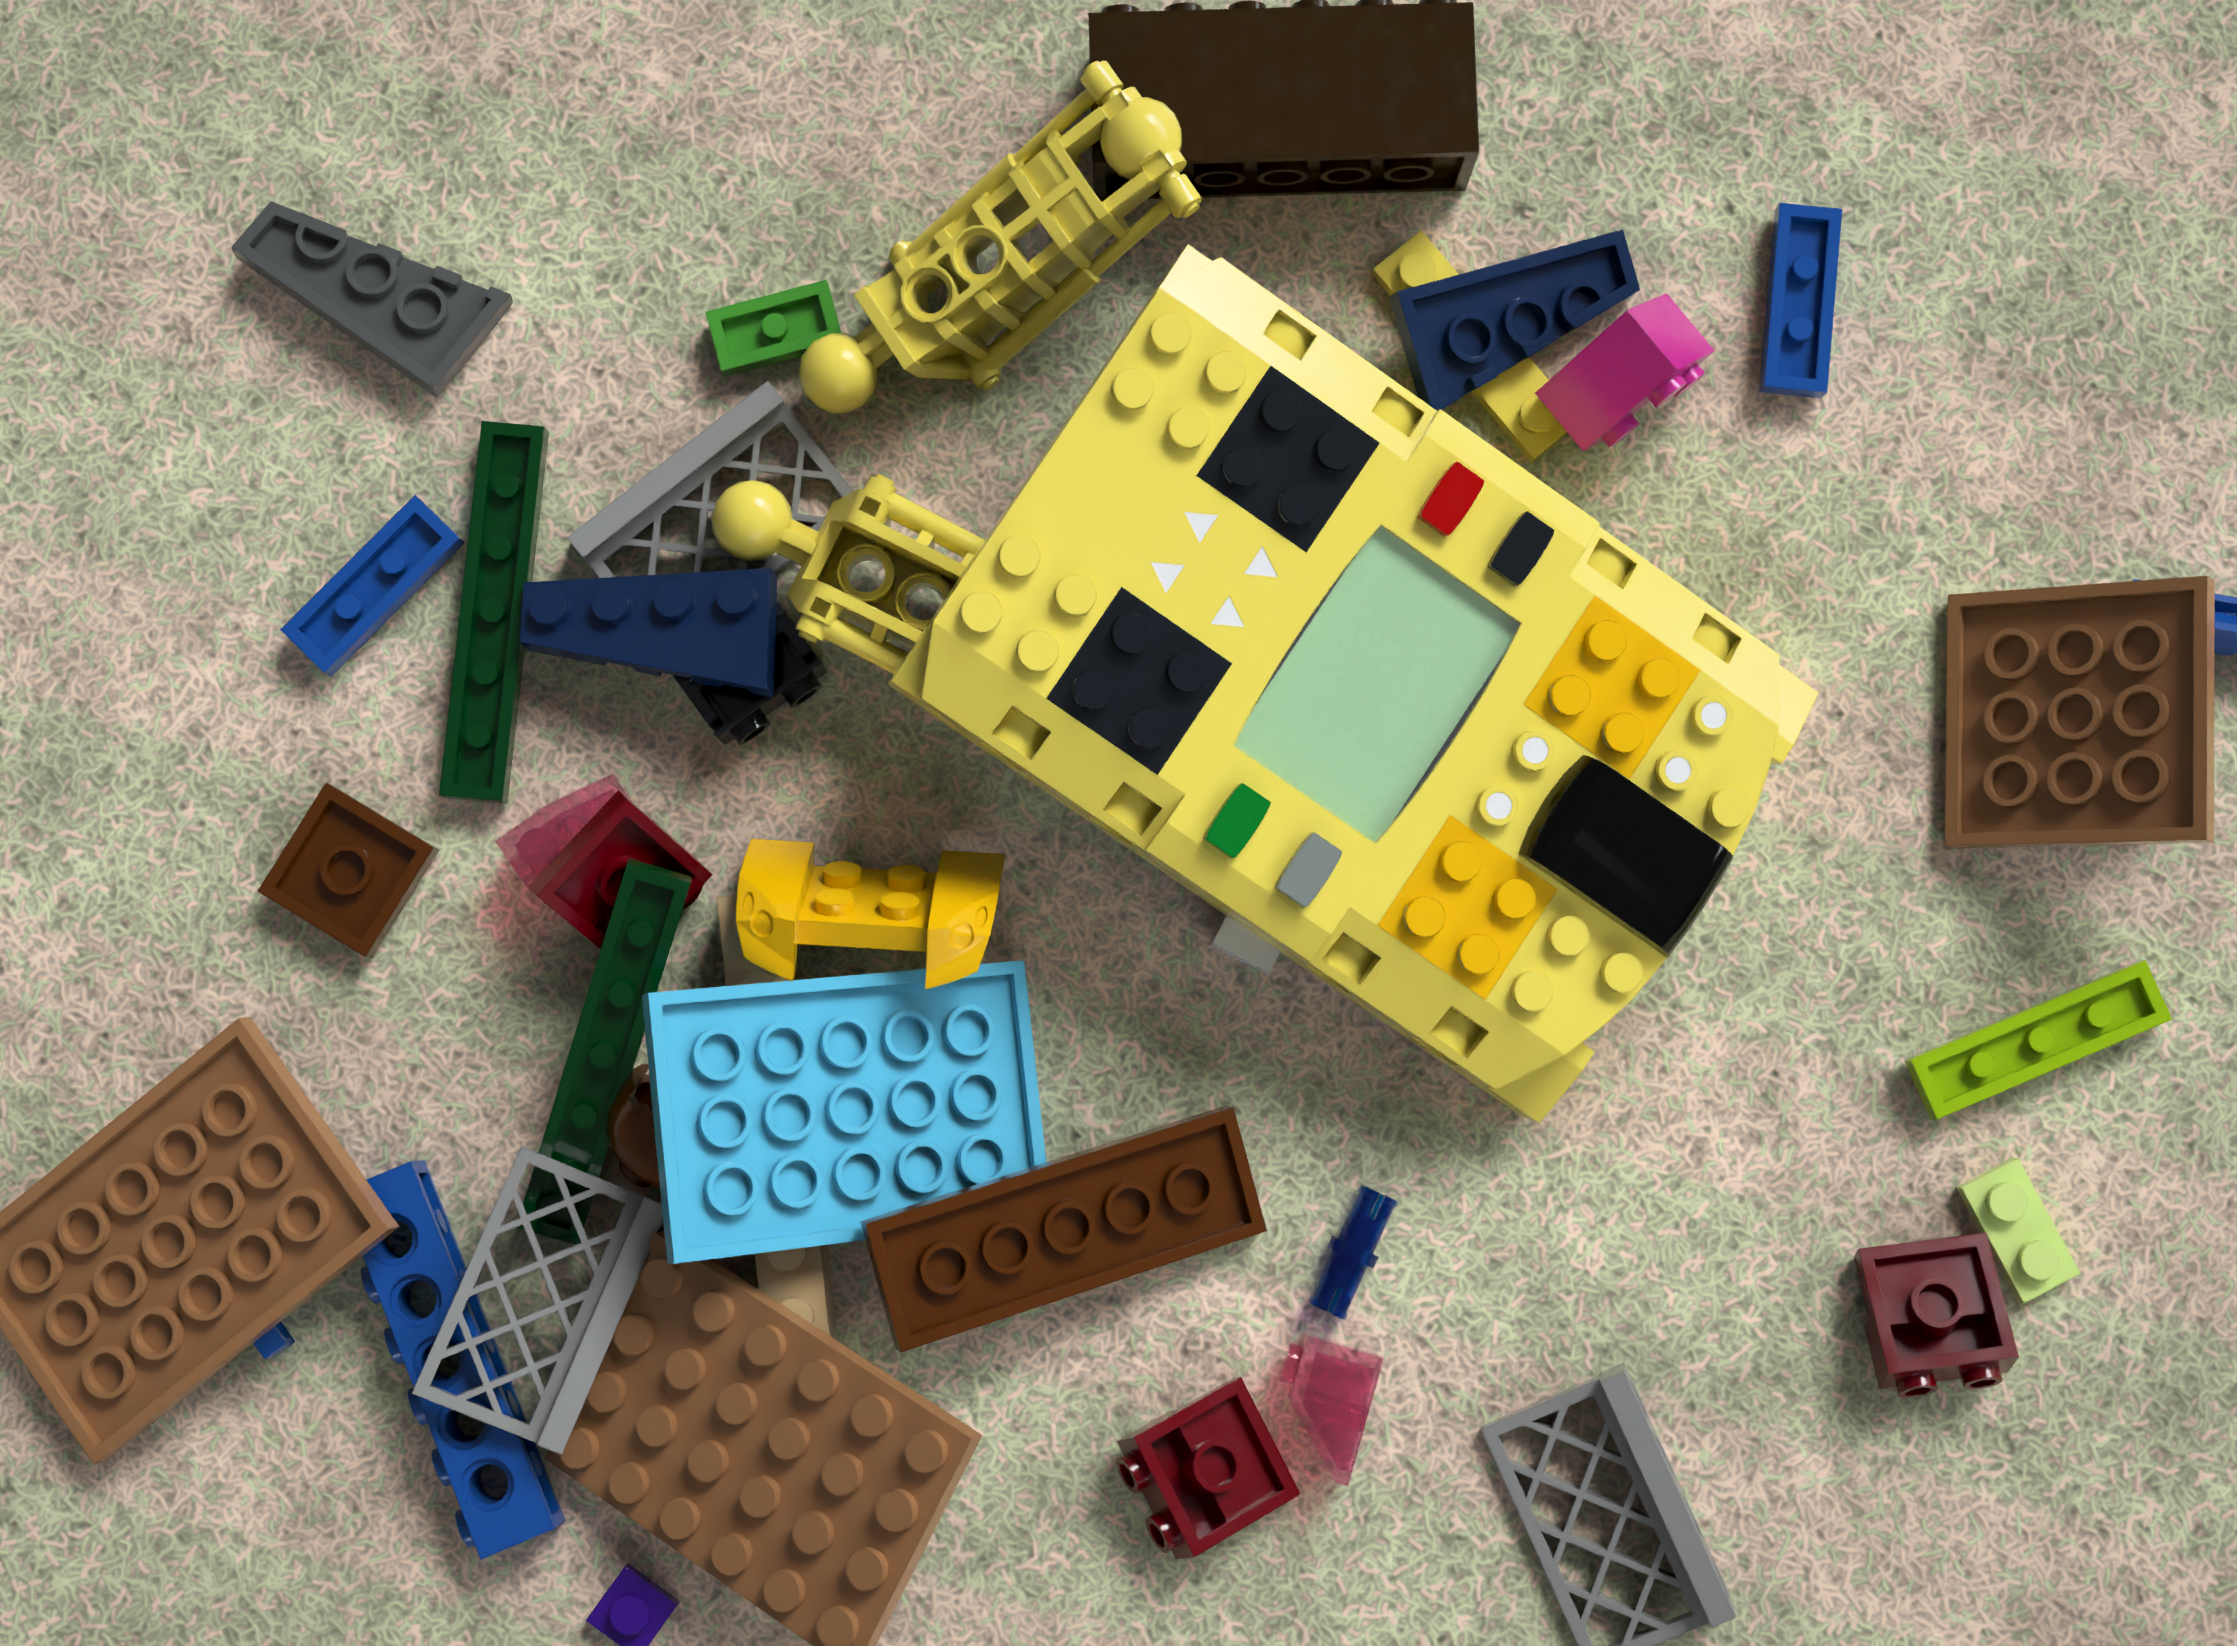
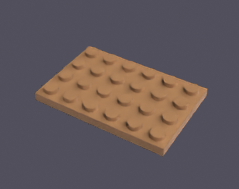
[0,1017,399,1465]
[544,1230,982,1646]

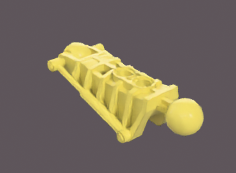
[799,61,1202,414]
[711,474,985,674]

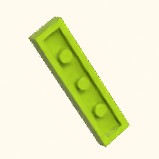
[1904,960,2173,1120]

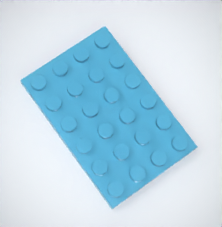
[642,960,1046,1264]

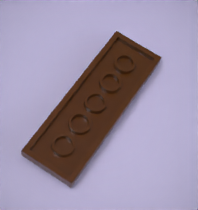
[860,1106,1267,1352]

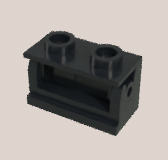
[673,602,828,745]

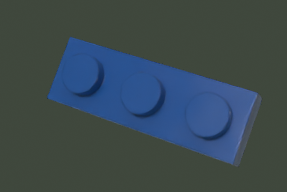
[1759,203,1842,399]
[280,495,465,677]

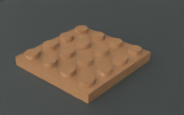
[1945,576,2215,849]

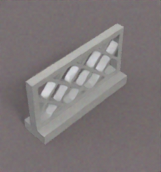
[567,381,854,578]
[412,1146,663,1455]
[1481,1362,1736,1646]

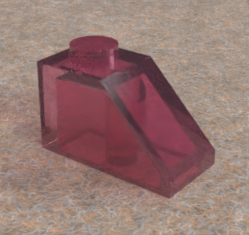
[495,774,634,895]
[1279,1332,1384,1486]

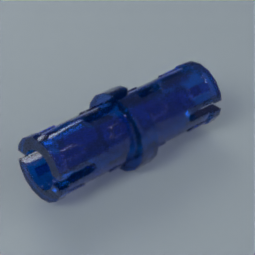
[1308,1185,1398,1320]

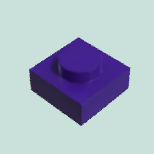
[586,1563,680,1646]

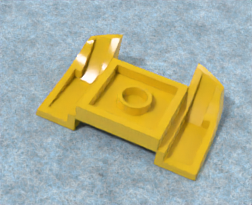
[736,839,1005,989]

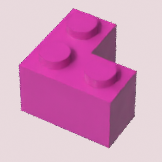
[1535,293,1715,452]

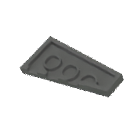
[231,201,513,398]

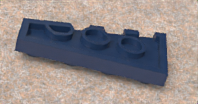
[1389,229,1640,411]
[520,568,778,698]

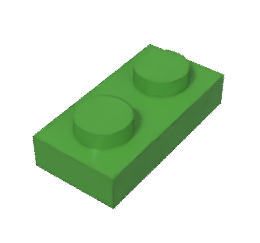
[706,279,842,377]

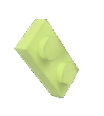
[1956,1158,2081,1304]

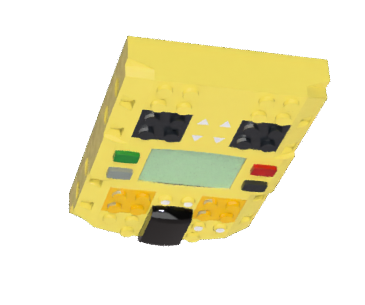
[887,244,1819,1123]

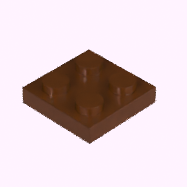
[258,782,439,959]

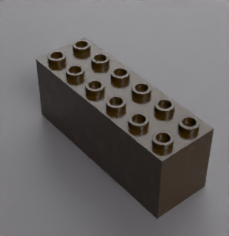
[1088,0,1479,201]

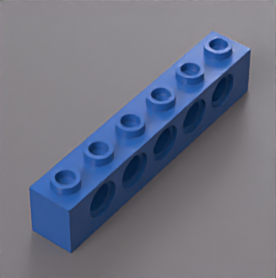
[361,1160,566,1560]

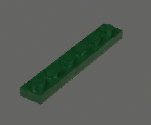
[439,421,549,804]
[516,858,692,1244]

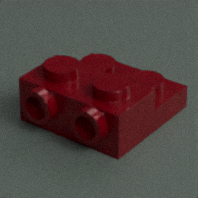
[528,790,713,949]
[1854,1233,2019,1398]
[1116,1377,1301,1559]

